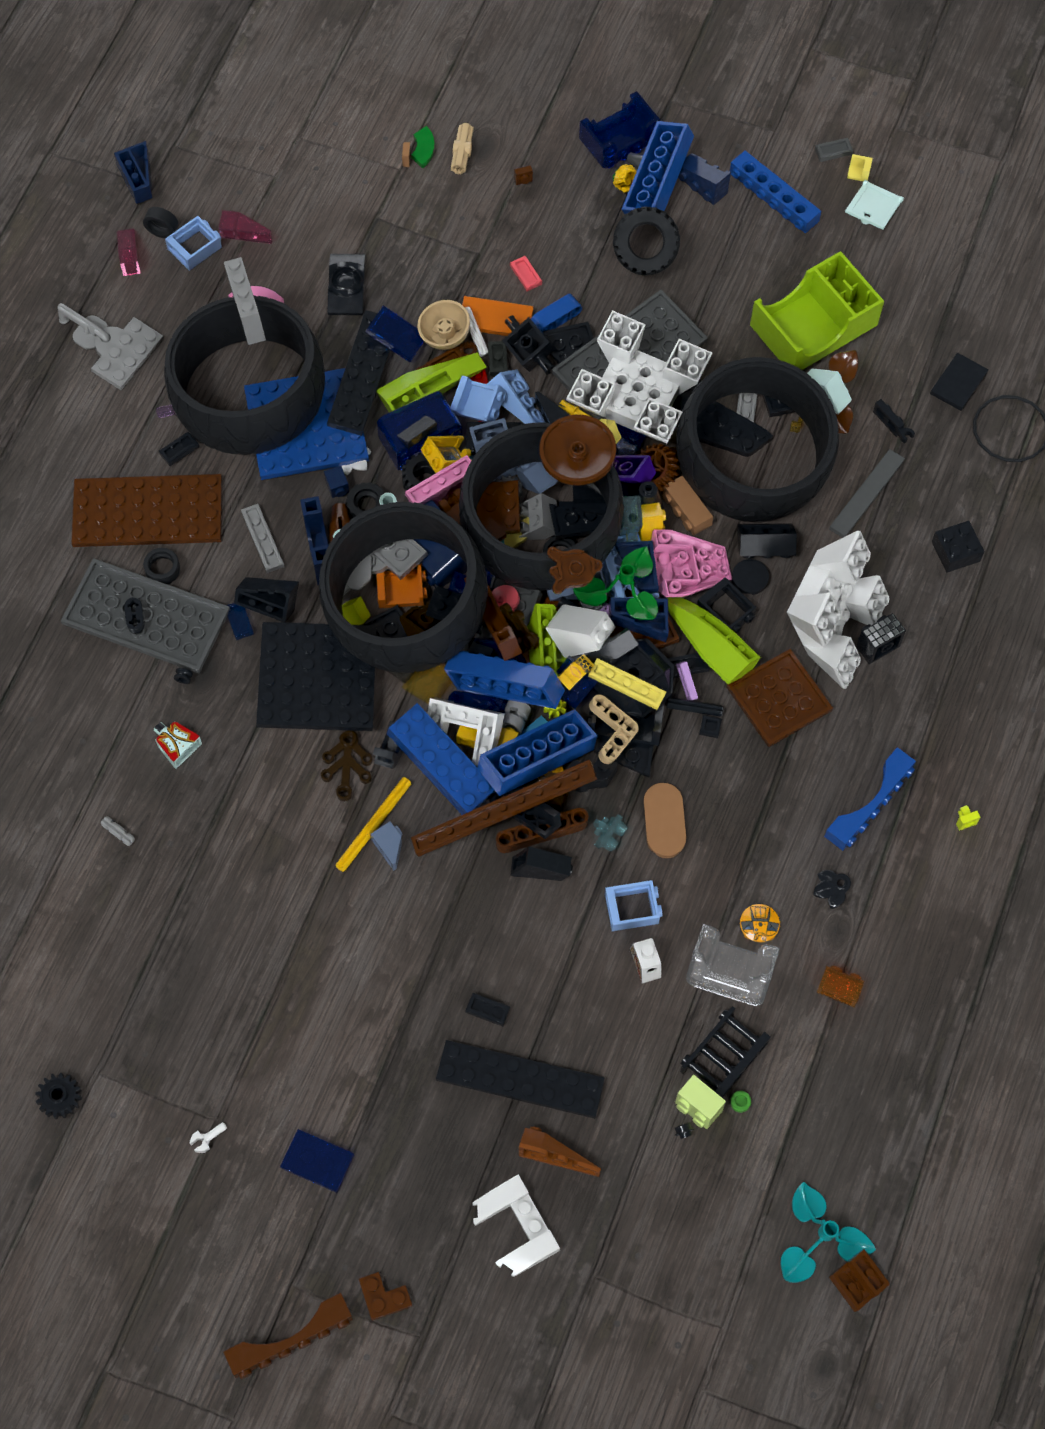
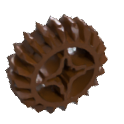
[636,443,679,491]

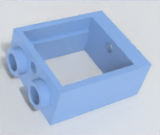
[165,216,222,271]
[605,880,663,931]

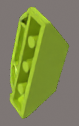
[527,604,570,676]

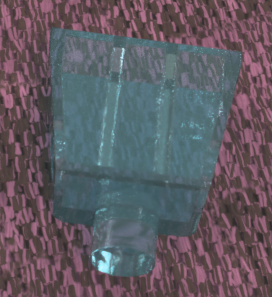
[619,496,643,542]

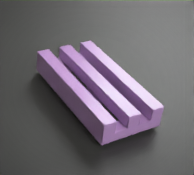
[676,662,698,700]

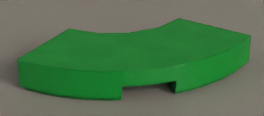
[411,126,434,168]

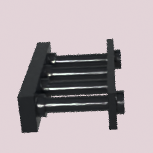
[680,1006,771,1098]

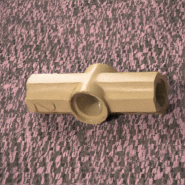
[451,123,474,174]

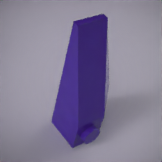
[613,455,656,484]

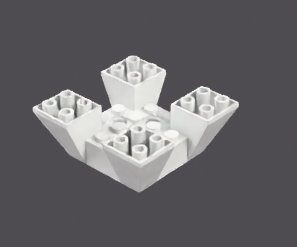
[566,310,712,443]
[787,531,889,689]

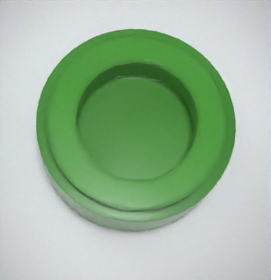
[730,1091,751,1113]

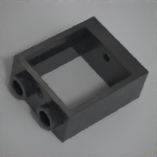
[697,577,756,634]

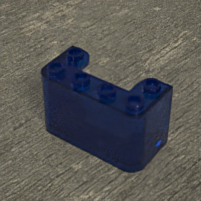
[579,91,660,168]
[377,391,462,471]

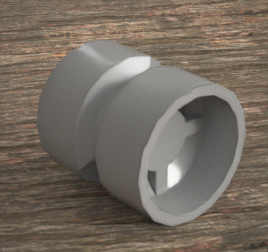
[502,700,531,735]

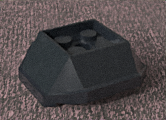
[591,638,674,719]

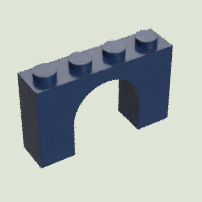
[300,496,329,585]

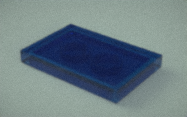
[365,305,424,362]
[280,1129,354,1193]

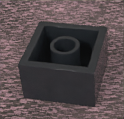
[932,521,985,573]

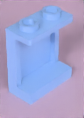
[450,376,506,423]

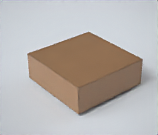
[402,142,411,167]

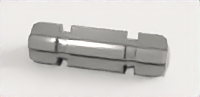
[101,816,135,846]

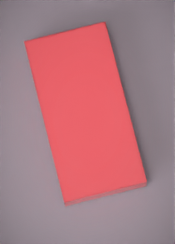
[510,256,542,291]

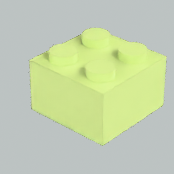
[675,1074,726,1129]

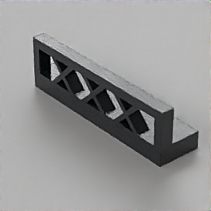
[489,786,562,839]

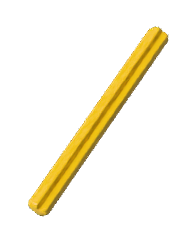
[336,777,411,872]

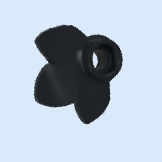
[813,870,851,909]

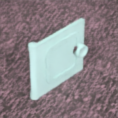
[845,180,904,230]

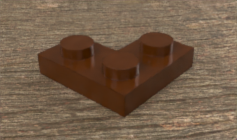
[359,1272,412,1321]

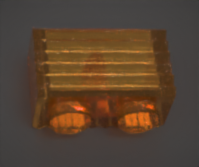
[817,966,865,1007]

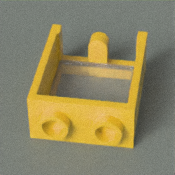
[421,436,472,473]

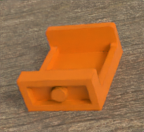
[377,564,427,608]

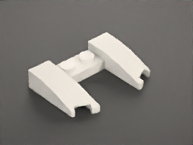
[427,698,505,766]
[473,1174,560,1277]

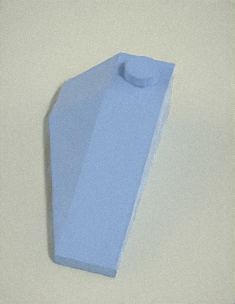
[487,369,545,424]

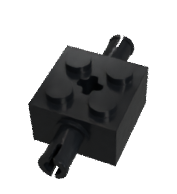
[502,315,556,375]

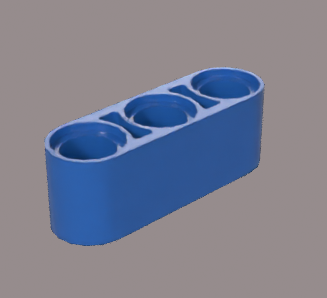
[531,294,582,331]

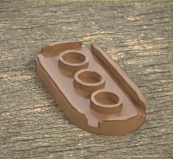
[644,783,686,858]

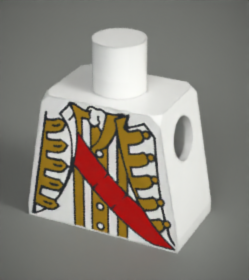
[630,938,661,983]

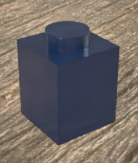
[324,466,349,498]

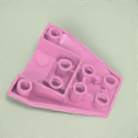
[651,529,732,597]

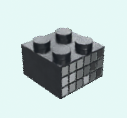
[856,613,906,665]

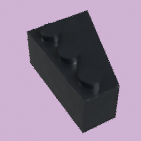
[234,577,299,623]

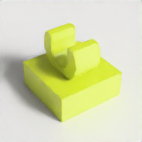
[956,805,981,831]

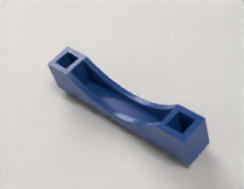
[824,747,916,851]

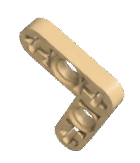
[589,695,638,764]

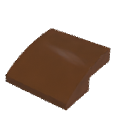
[829,1249,890,1312]

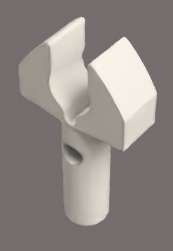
[190,1122,227,1153]

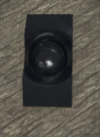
[327,254,366,315]

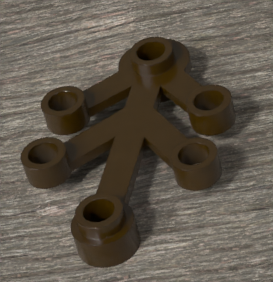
[500,603,539,654]
[321,731,373,801]

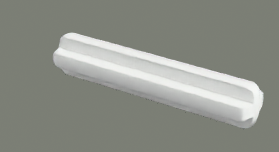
[466,307,489,357]

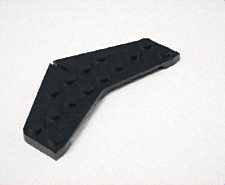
[672,380,773,457]

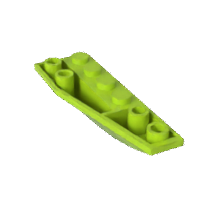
[376,353,487,421]
[666,597,761,684]

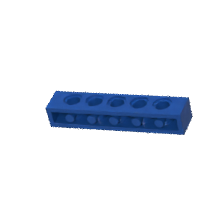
[730,151,821,233]

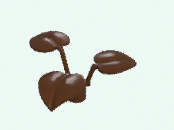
[829,350,858,434]

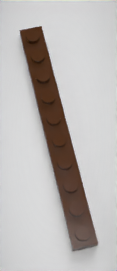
[411,760,597,857]

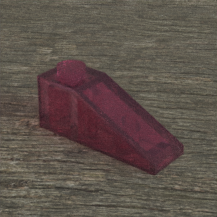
[219,210,272,244]
[117,228,141,276]

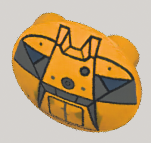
[740,904,780,942]

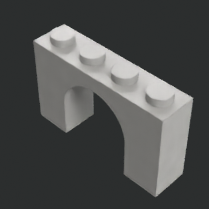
[224,257,266,345]

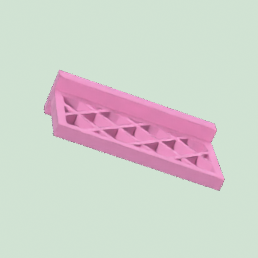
[405,455,471,506]

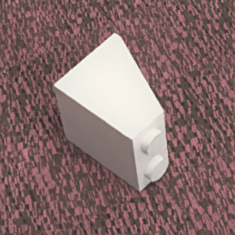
[545,605,615,658]

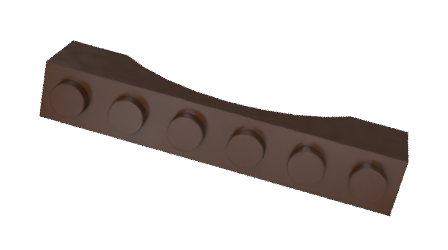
[464,577,522,661]
[223,1293,353,1379]

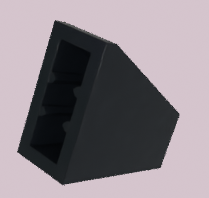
[510,847,573,881]

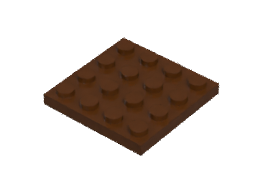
[726,649,833,747]

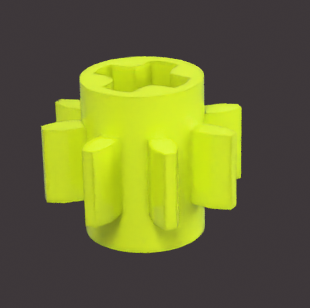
[543,700,567,719]

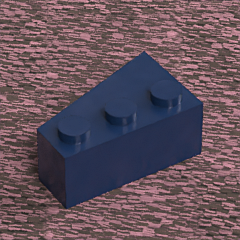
[114,141,152,204]
[678,153,731,205]
[609,597,669,642]

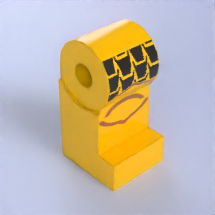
[557,654,594,690]

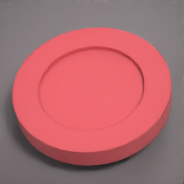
[492,585,520,616]

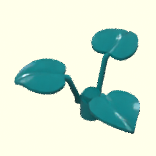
[780,1182,876,1283]

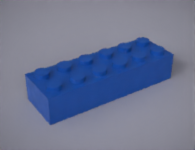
[622,121,694,214]
[444,651,565,709]
[386,703,495,815]
[478,709,597,796]

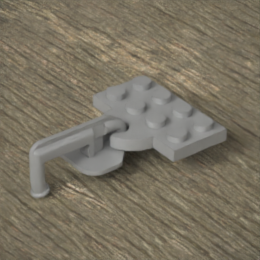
[57,303,163,390]
[343,539,428,596]

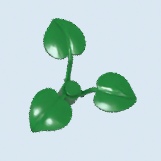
[573,546,658,620]

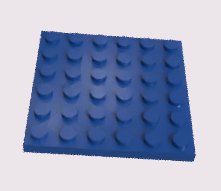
[244,368,369,480]

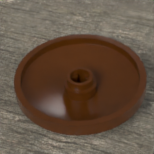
[540,415,616,485]

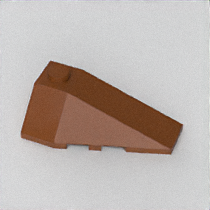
[519,1127,601,1177]

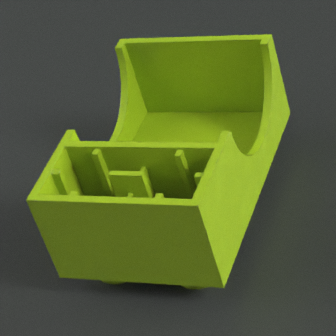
[750,251,884,371]

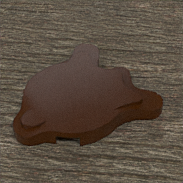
[547,547,603,595]

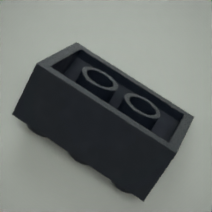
[737,523,797,559]

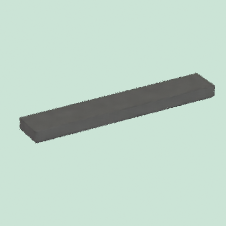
[829,449,905,538]

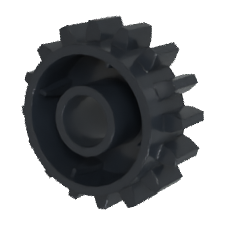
[35,1073,82,1119]

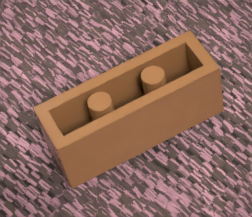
[662,476,713,536]

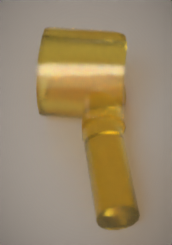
[790,417,803,433]

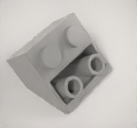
[519,493,557,540]

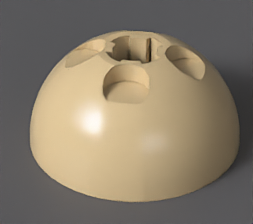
[417,300,470,350]

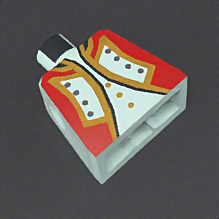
[154,722,202,769]

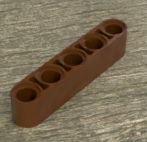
[496,808,588,853]

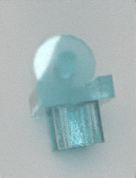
[593,814,628,851]

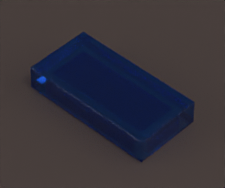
[226,603,254,640]

